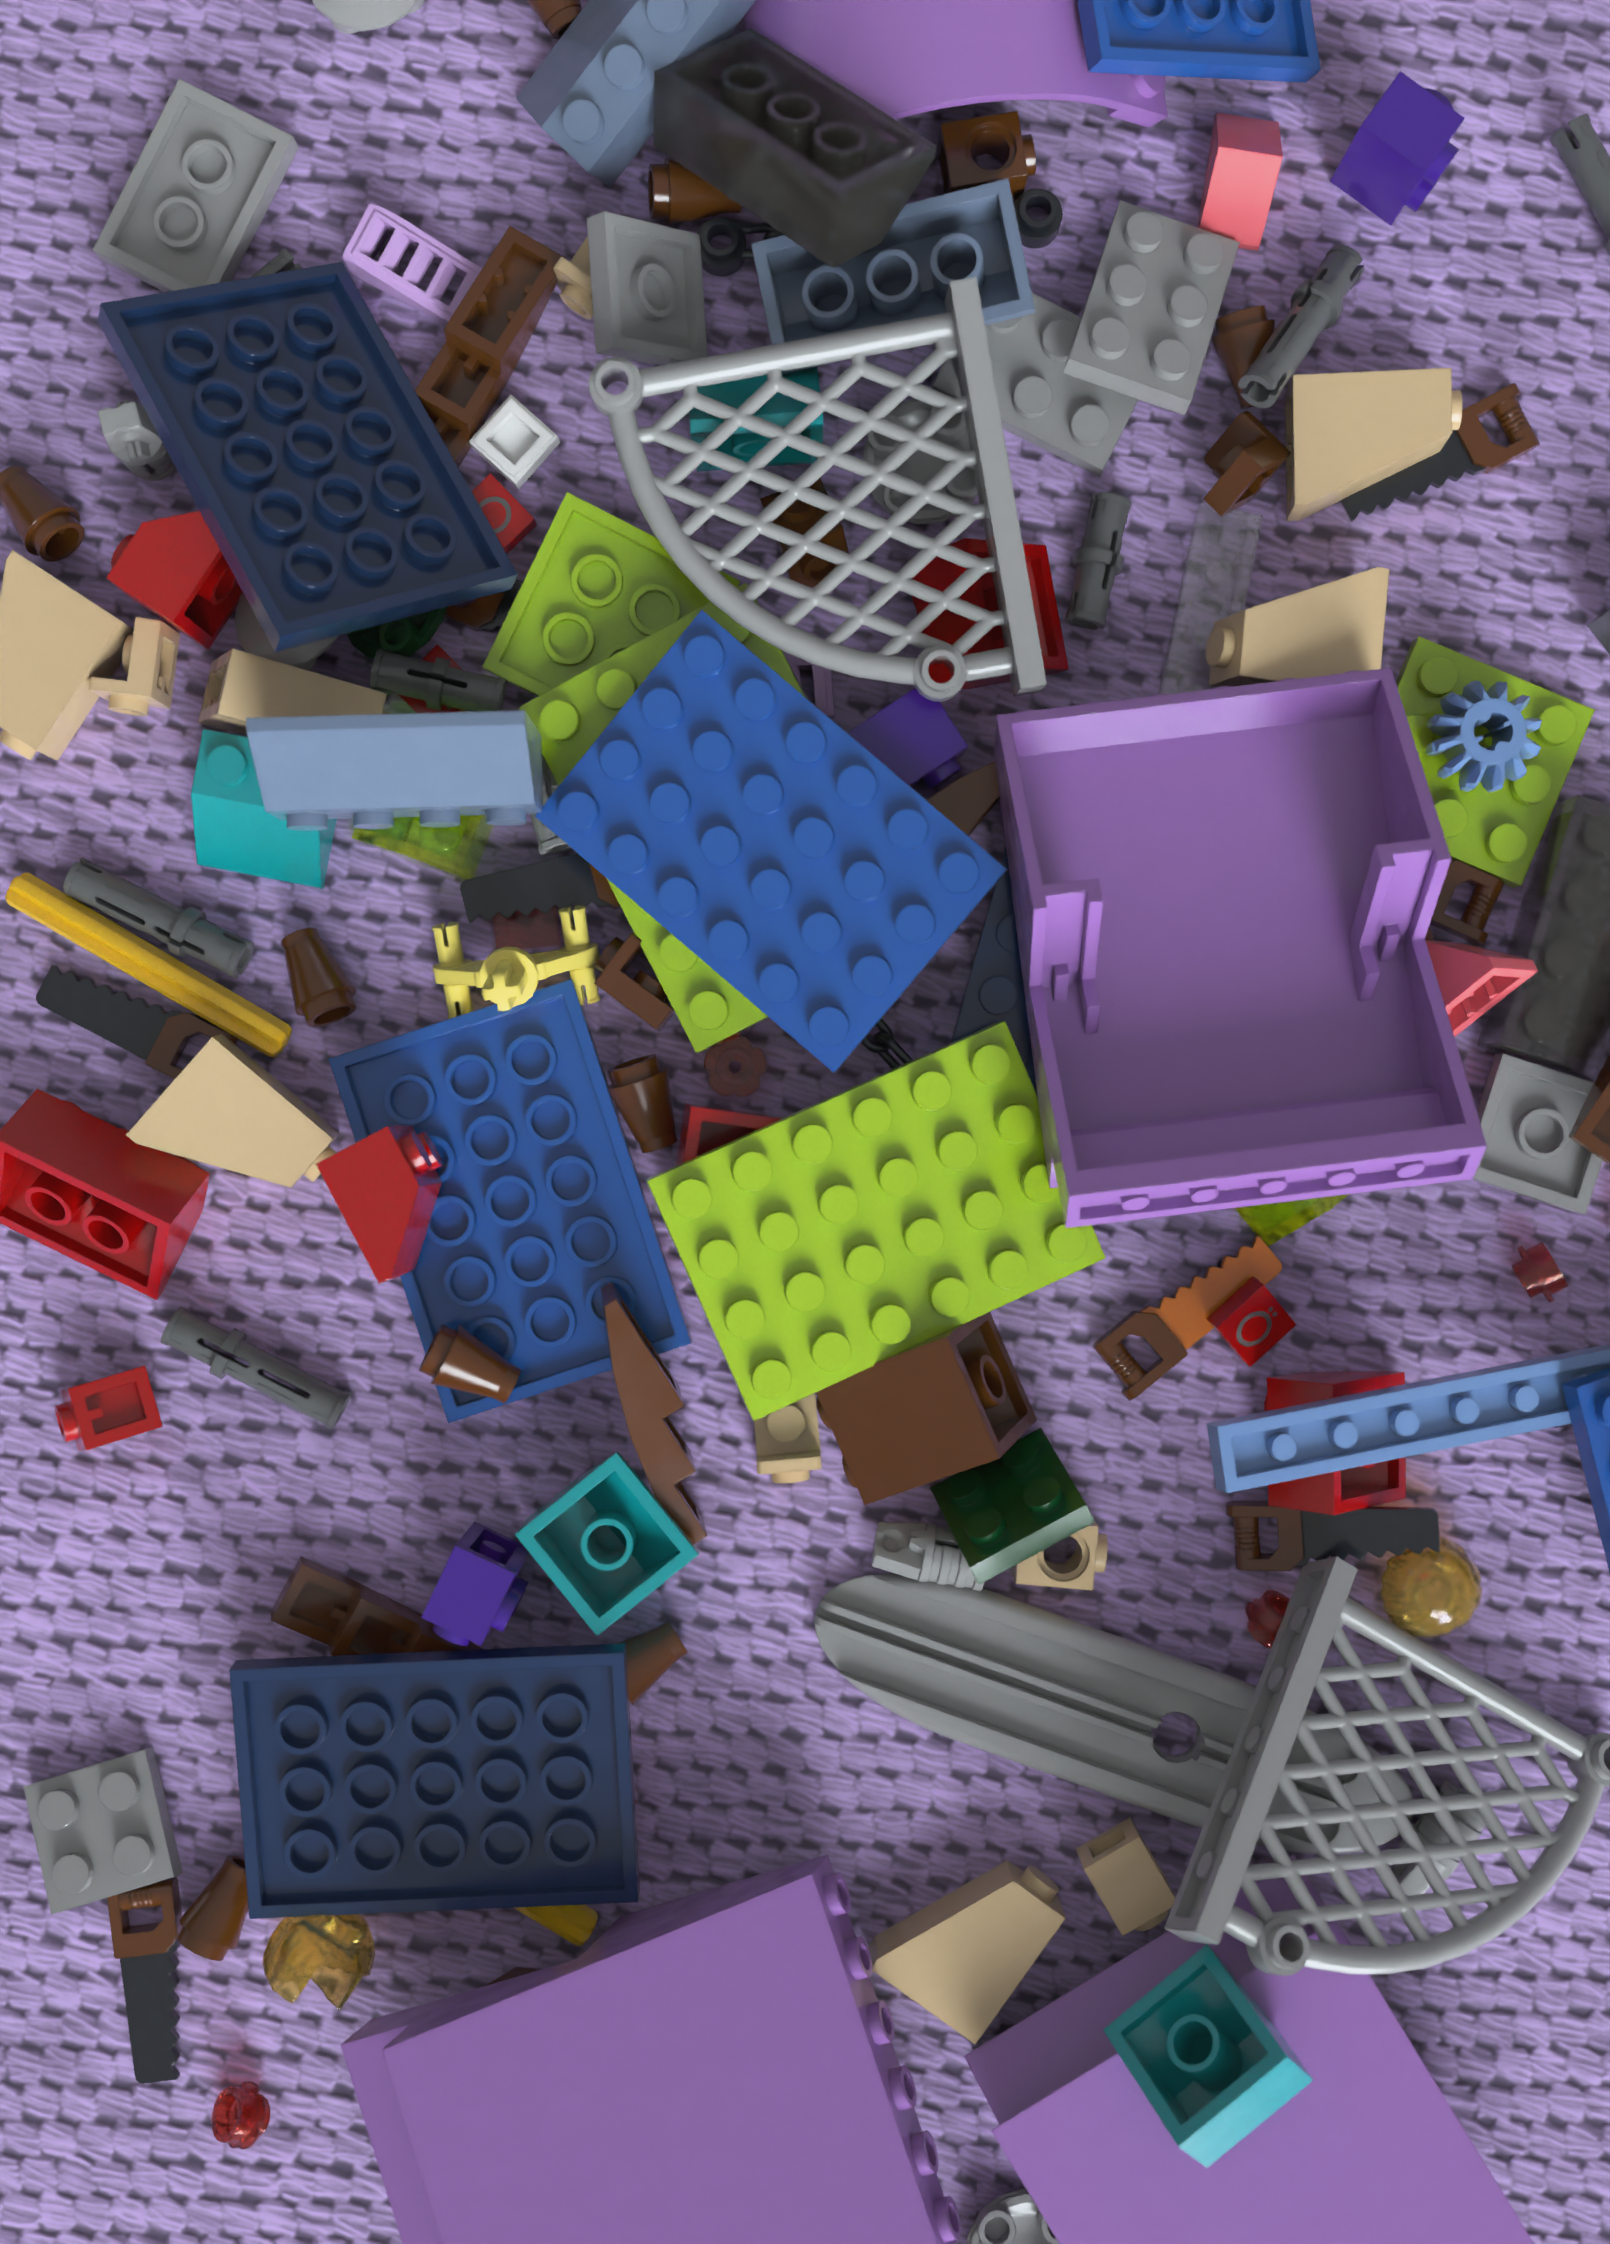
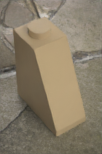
[1285,368,1463,521]
[0,550,134,761]
[1206,567,1390,687]
[198,649,390,735]
[126,1034,340,1188]
[868,1860,1066,2045]

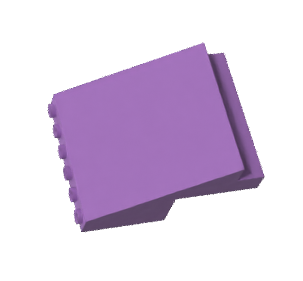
[995,668,1487,1228]
[341,1854,961,2244]
[964,1854,1534,2244]

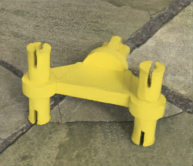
[432,905,600,1019]

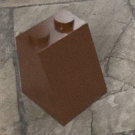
[816,1312,1037,1505]

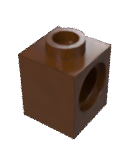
[937,111,1036,200]

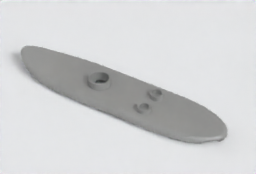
[814,1574,1413,1854]

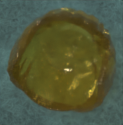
[1380,1536,1483,1638]
[263,1914,375,2010]

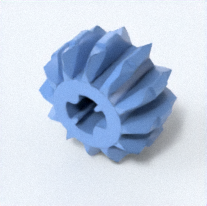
[1425,681,1543,793]

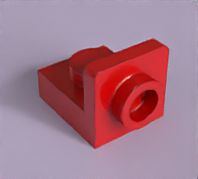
[54,1366,163,1451]

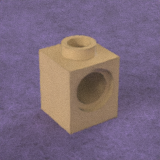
[1010,1522,1108,1591]
[1076,1817,1175,1936]

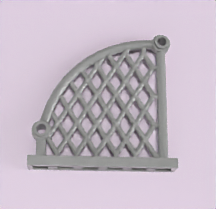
[589,277,1047,702]
[1164,1556,1610,1976]

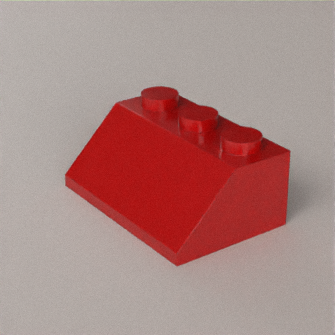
[0,1088,210,1300]

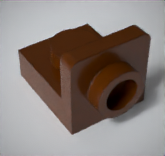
[1203,411,1291,517]
[594,932,675,1031]

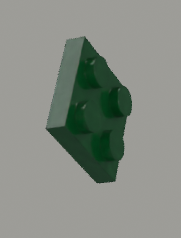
[930,1428,1095,1585]

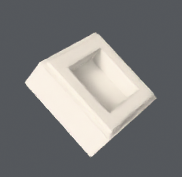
[469,394,560,490]

